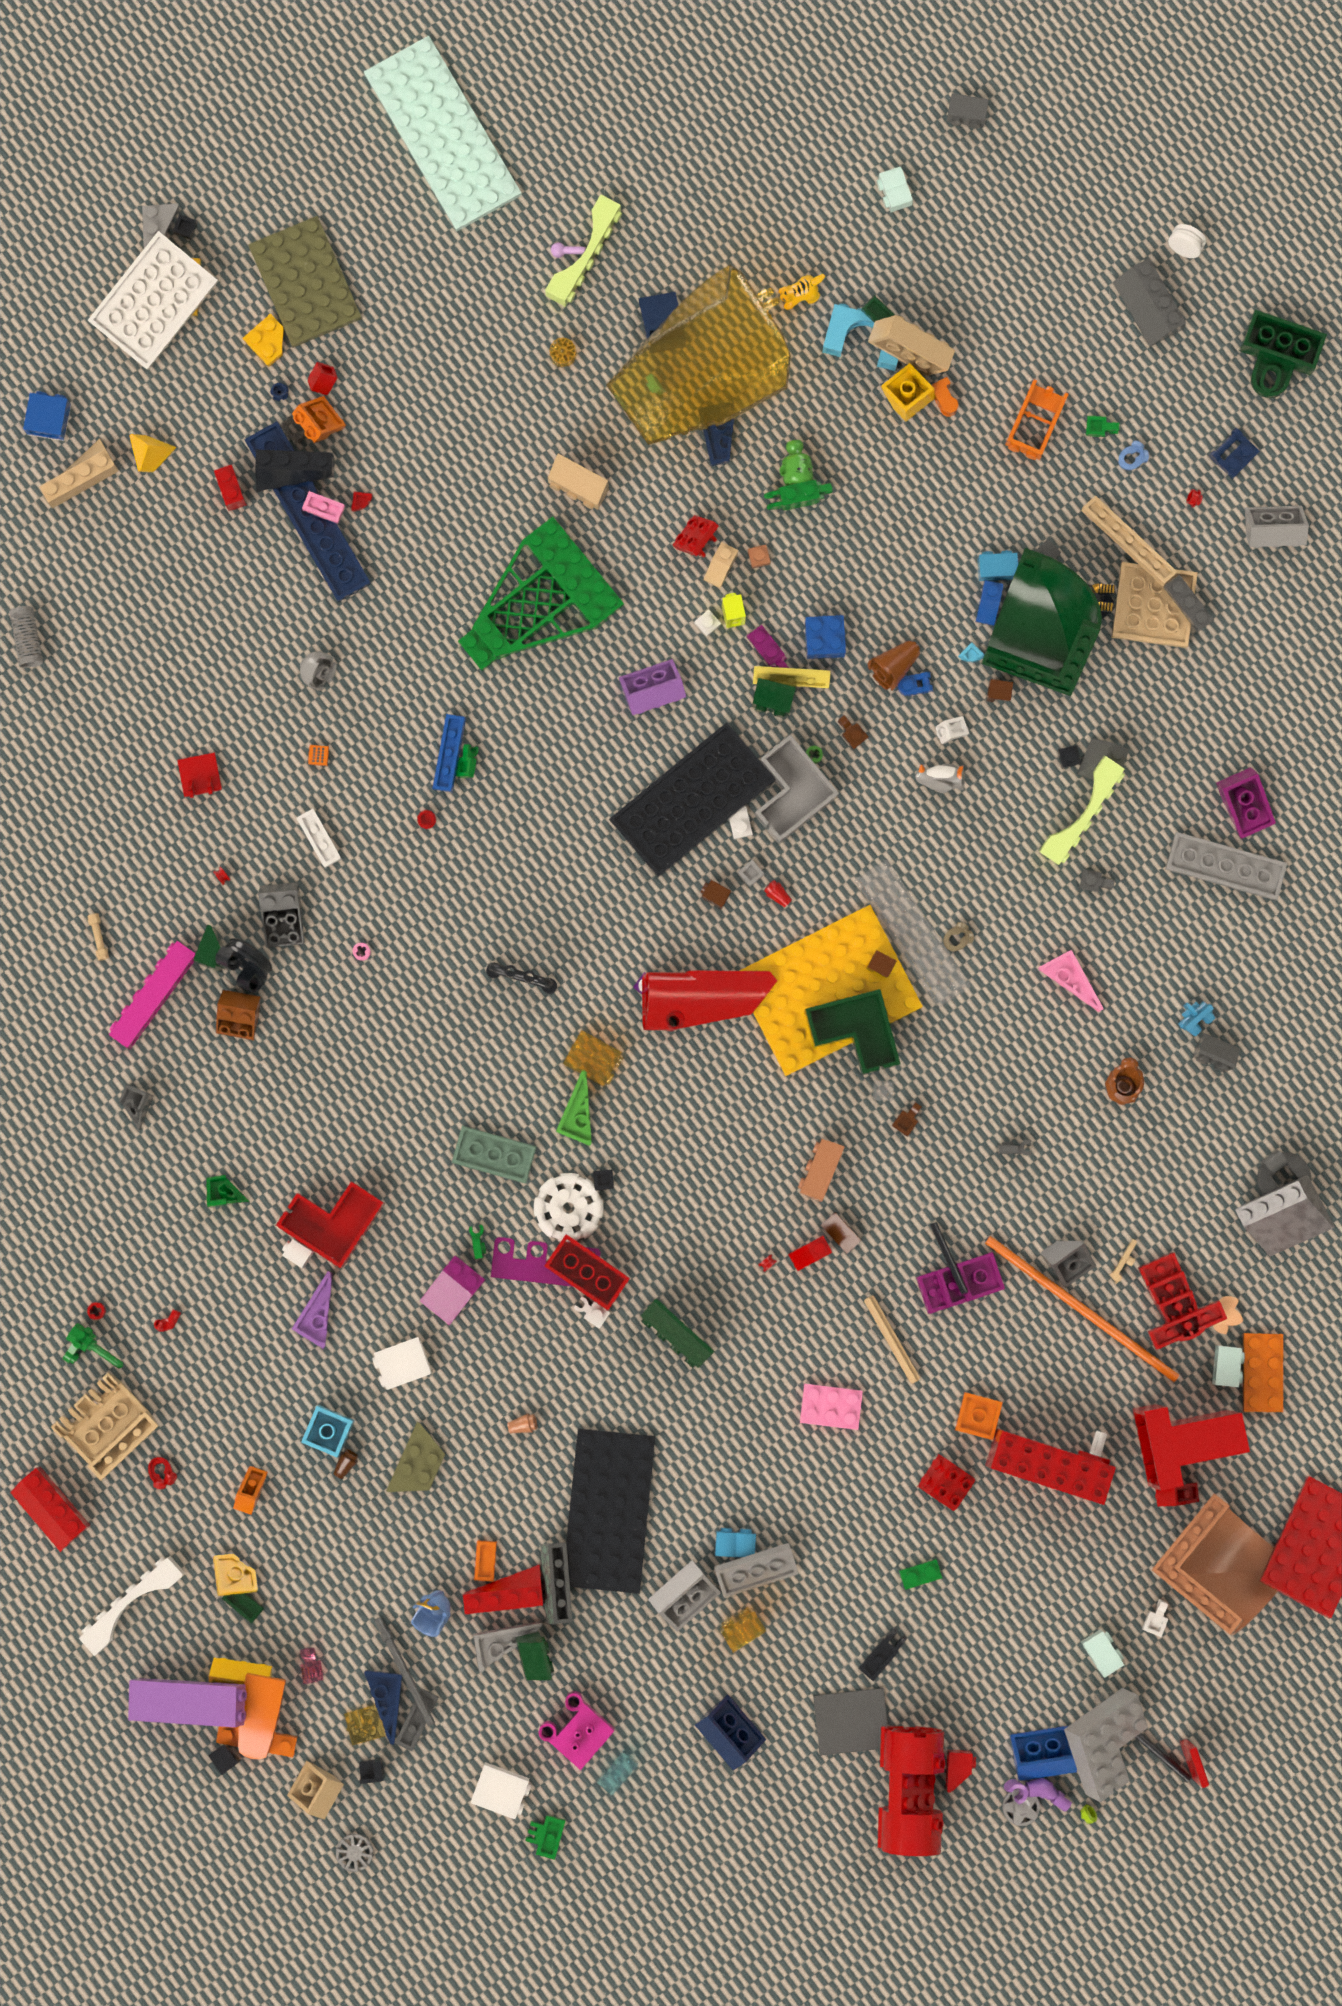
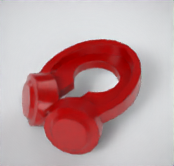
[148,1457,177,1489]

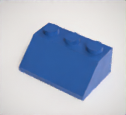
[1010,1726,1077,1781]

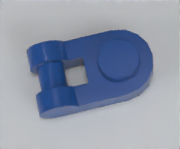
[898,672,933,696]

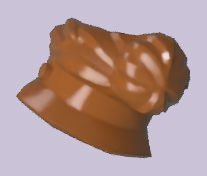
[1105,1057,1144,1105]

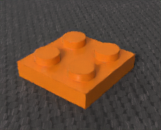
[955,1392,1003,1440]

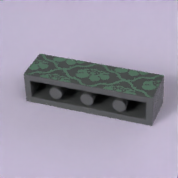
[540,1542,572,1624]

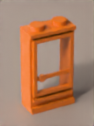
[1005,379,1068,460]

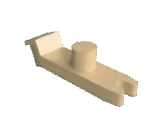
[1109,1239,1137,1284]

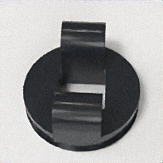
[215,938,272,993]

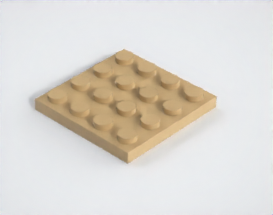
[1111,562,1198,648]

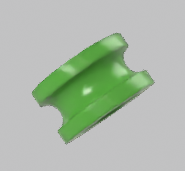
[806,746,823,764]

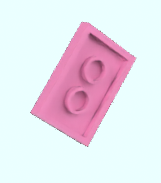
[800,1384,863,1430]

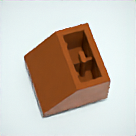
[216,990,261,1040]

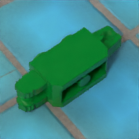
[764,480,833,511]

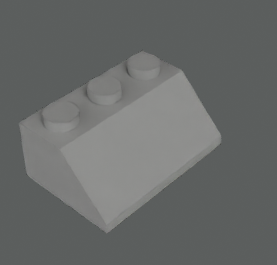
[1245,506,1309,548]
[648,1560,721,1632]

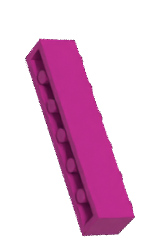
[109,941,196,1050]

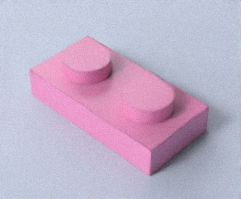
[302,491,345,524]

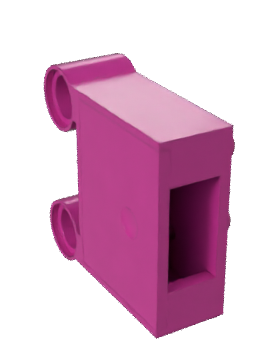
[539,1691,615,1770]

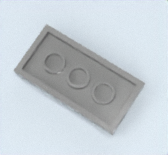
[714,1543,798,1598]

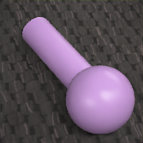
[551,242,586,258]

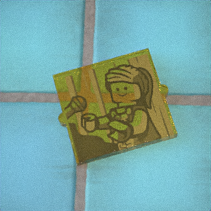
[344,1705,386,1745]

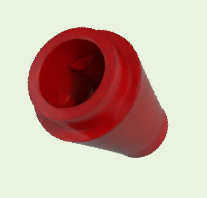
[764,880,792,908]

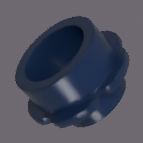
[270,383,289,401]

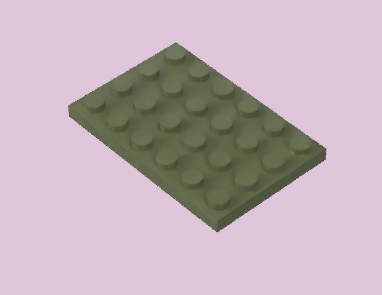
[248,216,362,348]

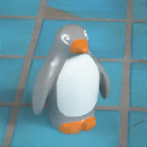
[915,764,965,793]

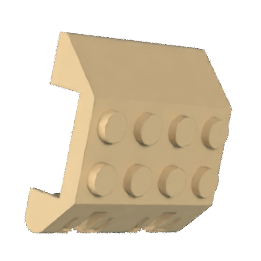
[51,1372,159,1481]

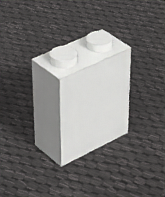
[372,1337,432,1390]
[471,1762,531,1819]

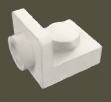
[936,716,969,744]

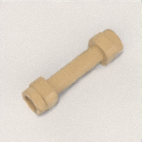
[87,913,109,961]

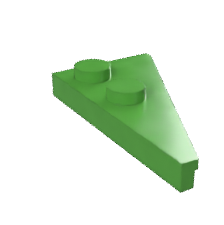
[556,1069,592,1146]

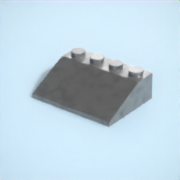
[1235,1175,1335,1256]

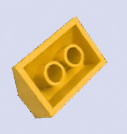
[209,1657,272,1684]

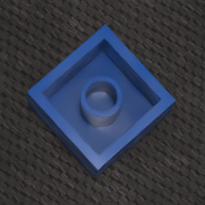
[804,615,846,659]

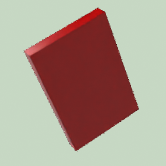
[1180,1739,1210,1788]

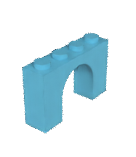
[822,303,898,371]

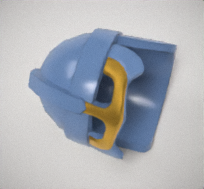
[411,1590,451,1637]

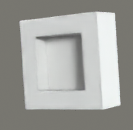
[694,610,721,637]

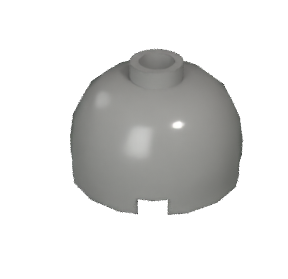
[300,651,337,691]

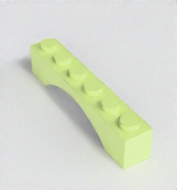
[545,195,622,307]
[1039,756,1125,865]

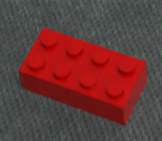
[544,1234,630,1310]

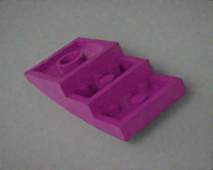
[916,1252,1005,1314]

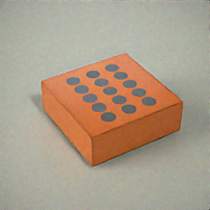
[308,745,329,766]

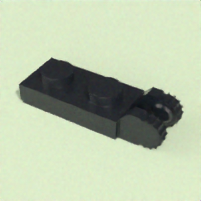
[858,1627,907,1681]

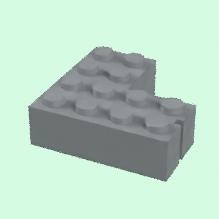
[755,735,839,845]
[1064,1688,1148,1802]

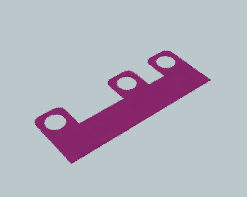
[490,1237,601,1287]

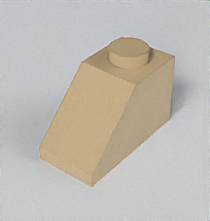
[703,542,738,588]

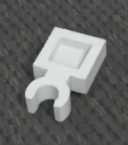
[574,1297,610,1329]

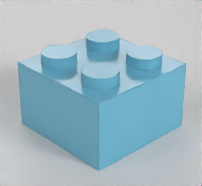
[301,1405,355,1457]

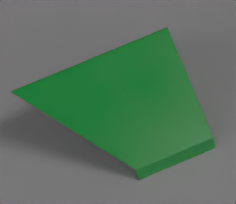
[206,1175,249,1208]

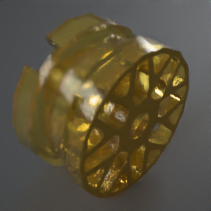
[549,338,576,368]

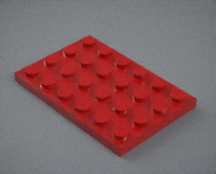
[1259,1476,1342,1619]

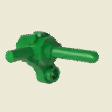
[62,1323,123,1369]

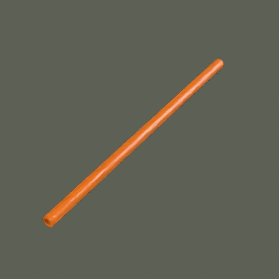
[985,1236,1179,1382]

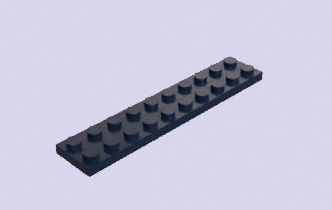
[244,421,371,602]

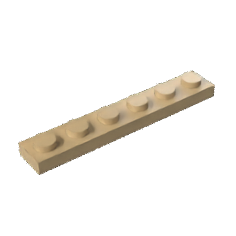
[1081,496,1177,587]

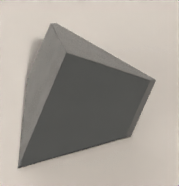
[119,1084,154,1131]

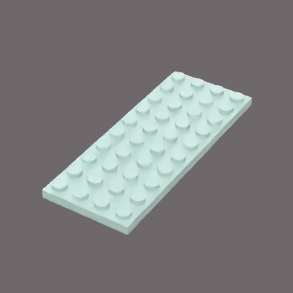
[364,36,522,232]

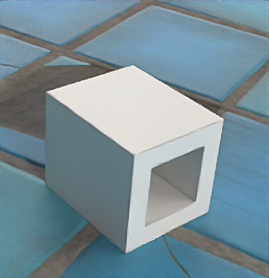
[282,1239,314,1268]

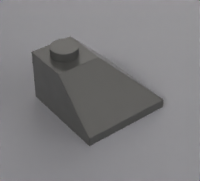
[1077,738,1130,788]
[1041,1241,1096,1288]

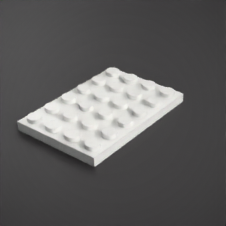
[88,231,218,370]

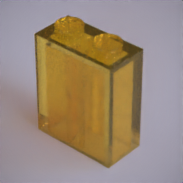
[563,1030,624,1087]

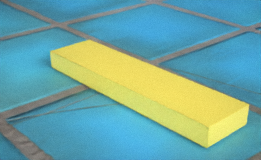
[753,666,830,688]

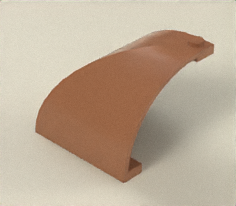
[1152,1493,1278,1636]

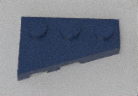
[699,402,736,466]

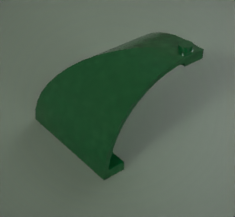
[981,548,1102,696]

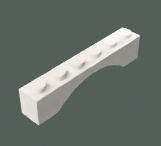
[79,1556,186,1656]

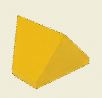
[129,434,177,472]

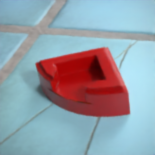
[351,491,373,511]

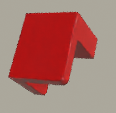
[307,362,338,395]

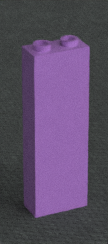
[128,1678,247,1727]

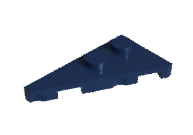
[364,1670,403,1745]

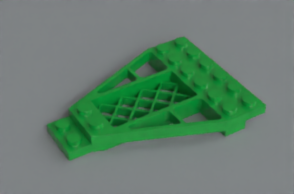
[458,516,624,671]

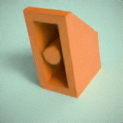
[233,1466,268,1515]

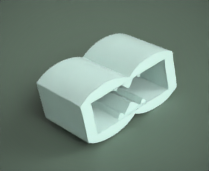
[876,166,913,212]

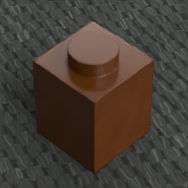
[700,880,731,910]

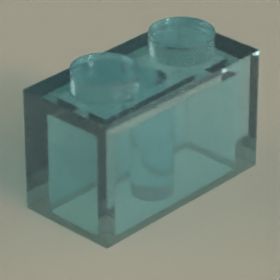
[597,1749,638,1796]

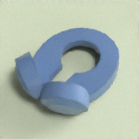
[1118,441,1149,470]

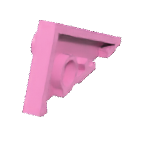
[1038,950,1104,1012]

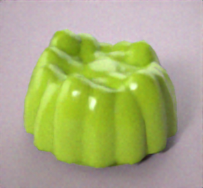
[1080,1804,1097,1824]

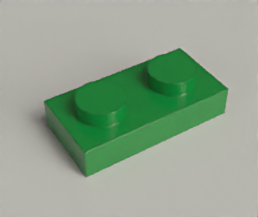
[899,1559,942,1590]

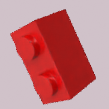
[214,464,246,511]

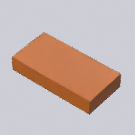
[474,1540,497,1582]

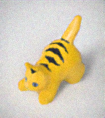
[778,274,825,310]

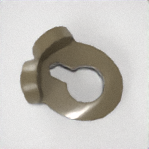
[943,922,974,951]

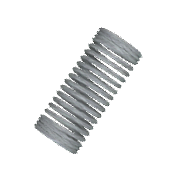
[9,606,43,668]

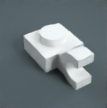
[1142,1599,1168,1637]

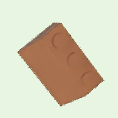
[798,1139,844,1202]

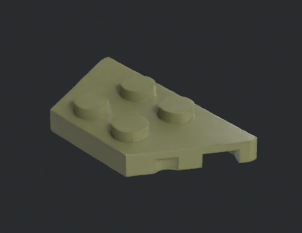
[386,1421,446,1492]

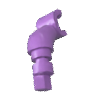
[1004,1778,1072,1812]

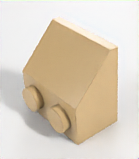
[287,1761,344,1820]

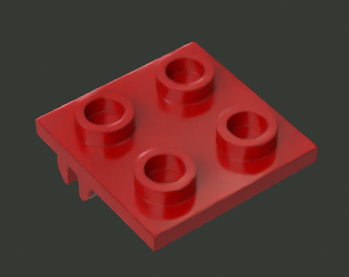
[177,752,222,798]

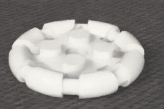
[534,1173,604,1242]

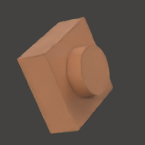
[747,545,771,569]

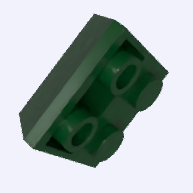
[515,1631,554,1680]

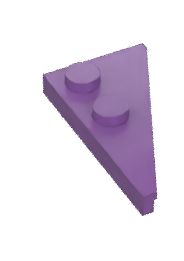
[292,1271,333,1349]

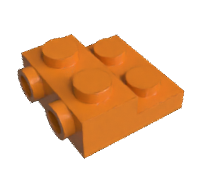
[292,396,346,443]

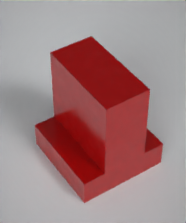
[1132,1404,1250,1491]

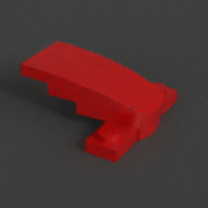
[1138,1252,1228,1350]

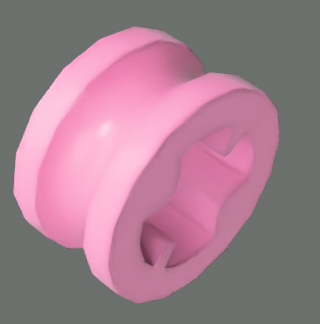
[353,943,371,961]

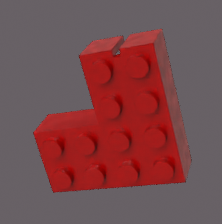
[275,1181,386,1268]

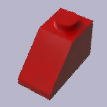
[788,1236,833,1271]
[1155,1482,1199,1507]
[945,1749,976,1793]

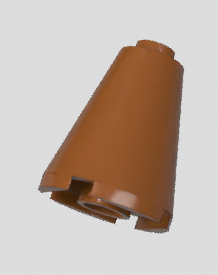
[867,640,920,691]

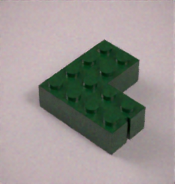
[804,989,901,1075]

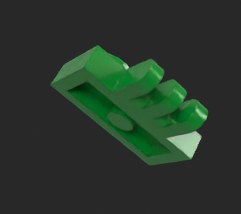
[525,1815,566,1860]

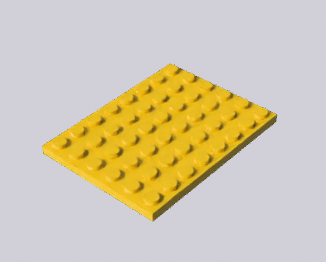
[739,905,923,1077]

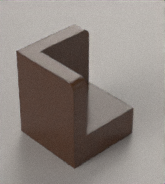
[986,679,1013,702]
[866,950,897,978]

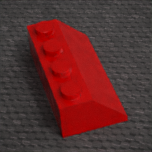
[10,1466,91,1552]

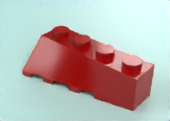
[463,1564,544,1614]

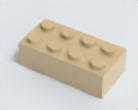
[868,315,955,376]

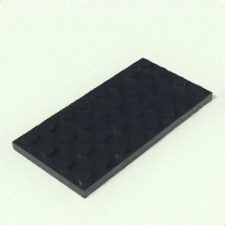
[609,722,776,878]
[566,1428,655,1594]

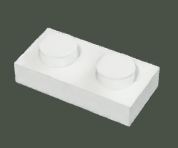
[729,806,753,839]

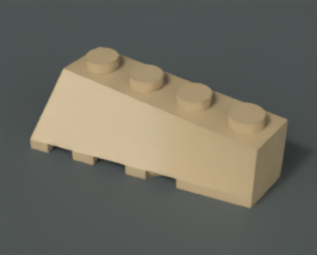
[39,439,119,509]

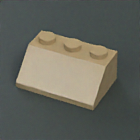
[548,454,609,510]

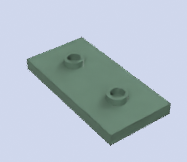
[452,1126,537,1184]

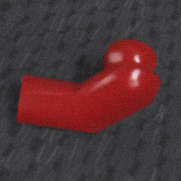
[154,1309,181,1332]

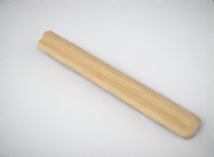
[864,1296,920,1384]

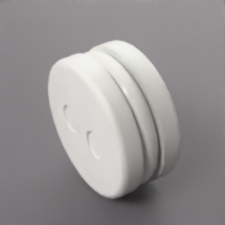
[1168,224,1206,258]

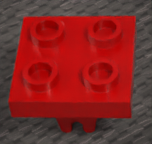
[672,515,719,558]

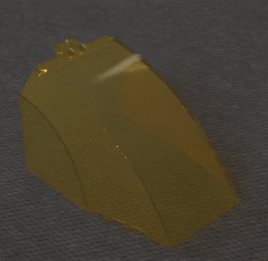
[606,265,791,445]

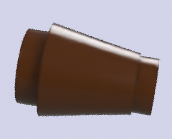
[333,1448,359,1479]

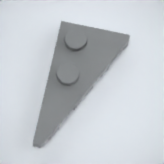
[142,203,180,248]
[473,1621,542,1672]

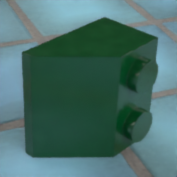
[752,678,796,718]
[193,924,225,973]

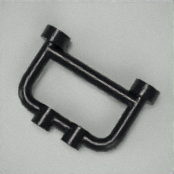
[486,962,557,994]

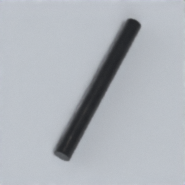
[930,1222,969,1295]
[1135,1733,1192,1783]

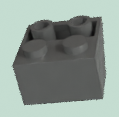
[1192,1033,1240,1073]

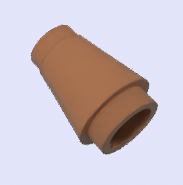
[507,1413,538,1434]

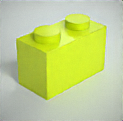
[722,593,746,628]

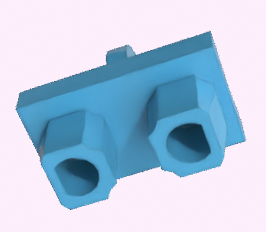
[1178,1001,1215,1036]

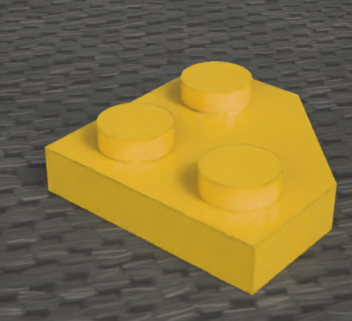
[243,313,284,367]
[213,1554,258,1596]

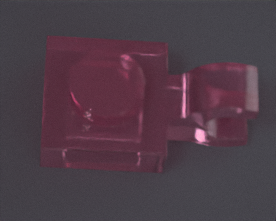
[300,1648,324,1684]

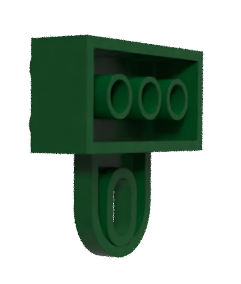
[1239,310,1327,398]

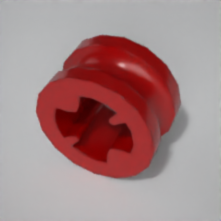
[213,866,231,886]
[758,1254,777,1272]
[87,1302,106,1320]

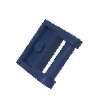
[1209,428,1260,479]

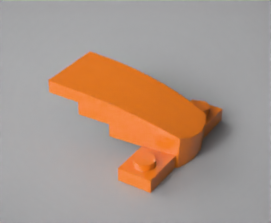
[216,1672,298,1759]

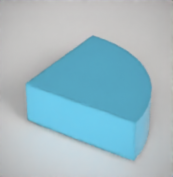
[958,642,984,662]

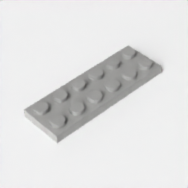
[1165,832,1287,901]

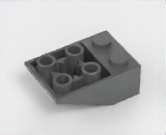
[258,882,305,948]

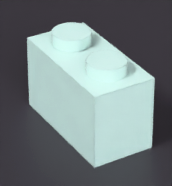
[1212,1345,1245,1387]
[1081,1629,1124,1678]

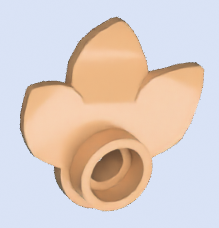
[1209,1296,1243,1334]

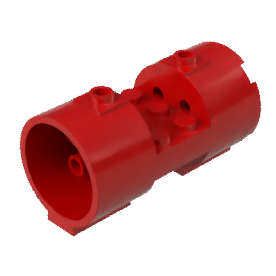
[877,1725,945,1856]

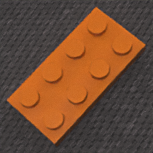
[1243,1333,1283,1412]

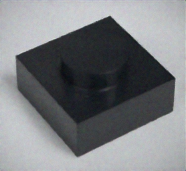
[172,214,198,240]
[1057,745,1081,769]
[593,1169,614,1190]

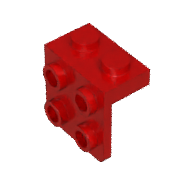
[917,1454,975,1511]

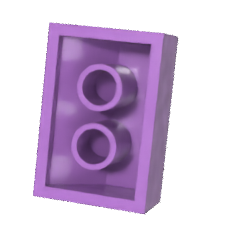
[619,659,686,715]

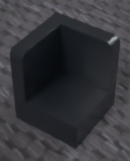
[208,1744,240,1775]
[359,1758,385,1784]

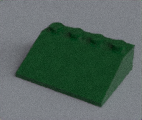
[640,1299,715,1368]

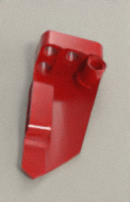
[642,970,778,1032]

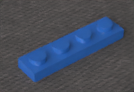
[432,714,466,793]

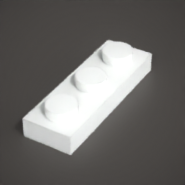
[297,809,342,868]

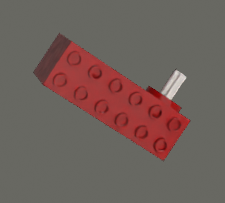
[985,1428,1116,1505]

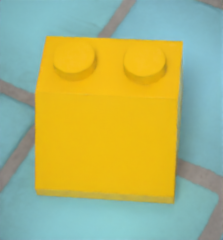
[881,363,935,422]

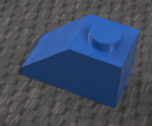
[975,580,1004,626]

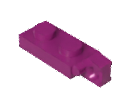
[746,624,789,668]

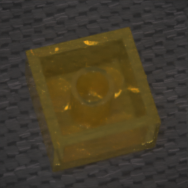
[720,1607,767,1653]

